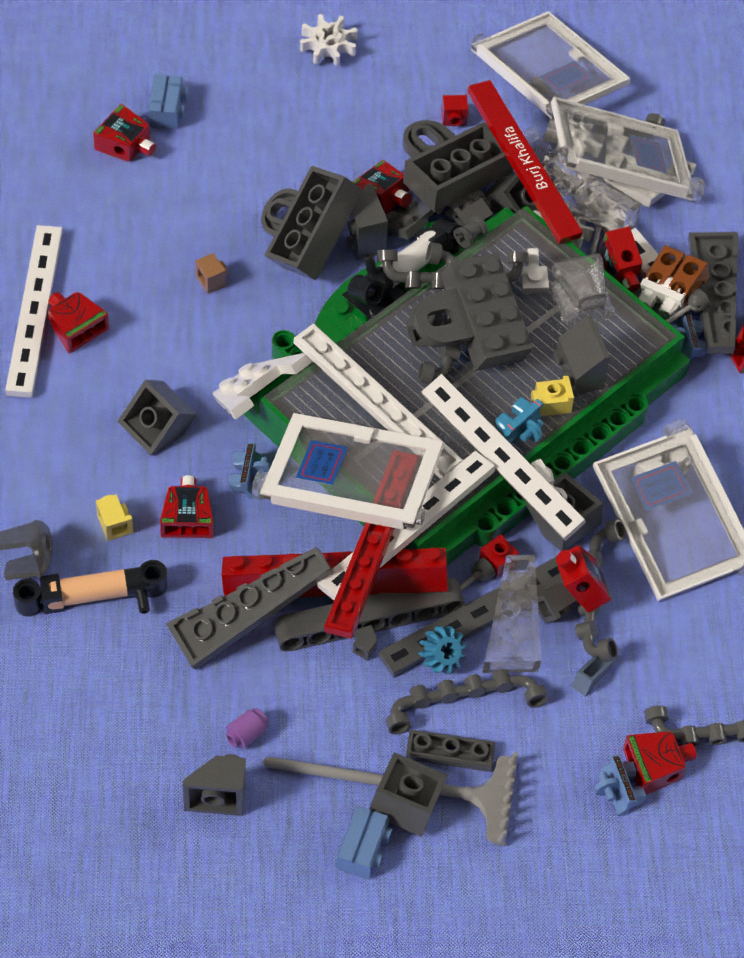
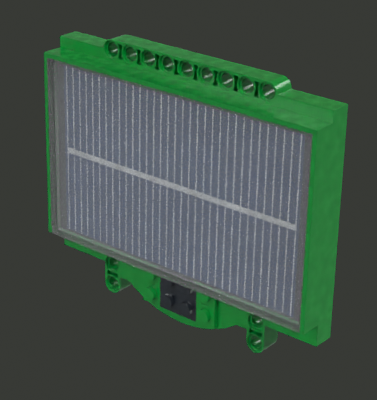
[243,206,690,566]

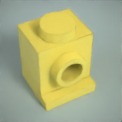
[531,376,574,416]
[96,494,133,541]

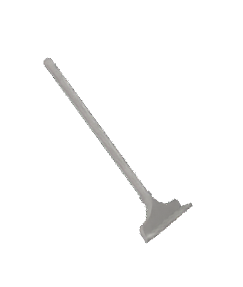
[263,752,518,846]

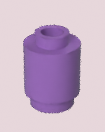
[225,708,269,749]

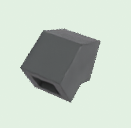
[353,625,377,661]

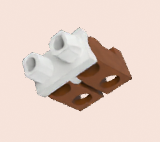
[639,245,710,319]

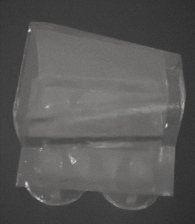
[549,253,615,328]

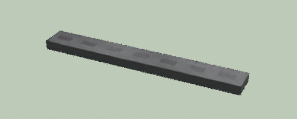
[378,556,563,677]

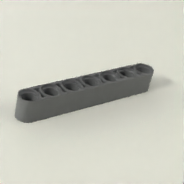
[273,578,466,652]

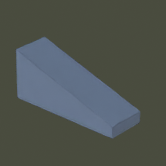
[571,655,619,697]

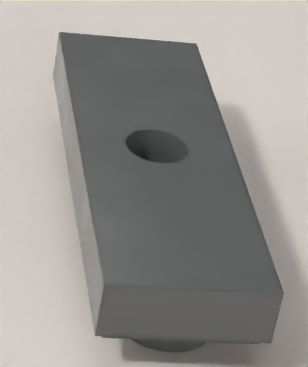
[406,729,495,772]

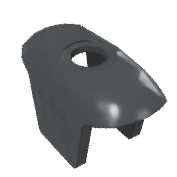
[0,520,53,580]

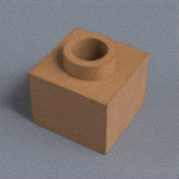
[195,253,228,294]

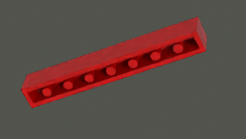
[221,548,448,597]

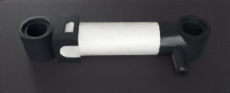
[348,219,463,306]

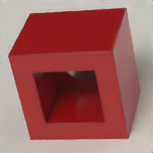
[441,95,469,126]
[479,534,519,578]

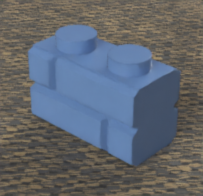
[148,74,188,129]
[336,806,393,879]

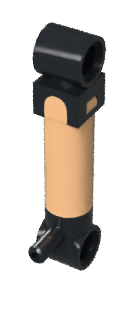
[13,560,167,617]

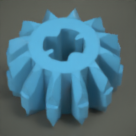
[418,626,468,674]

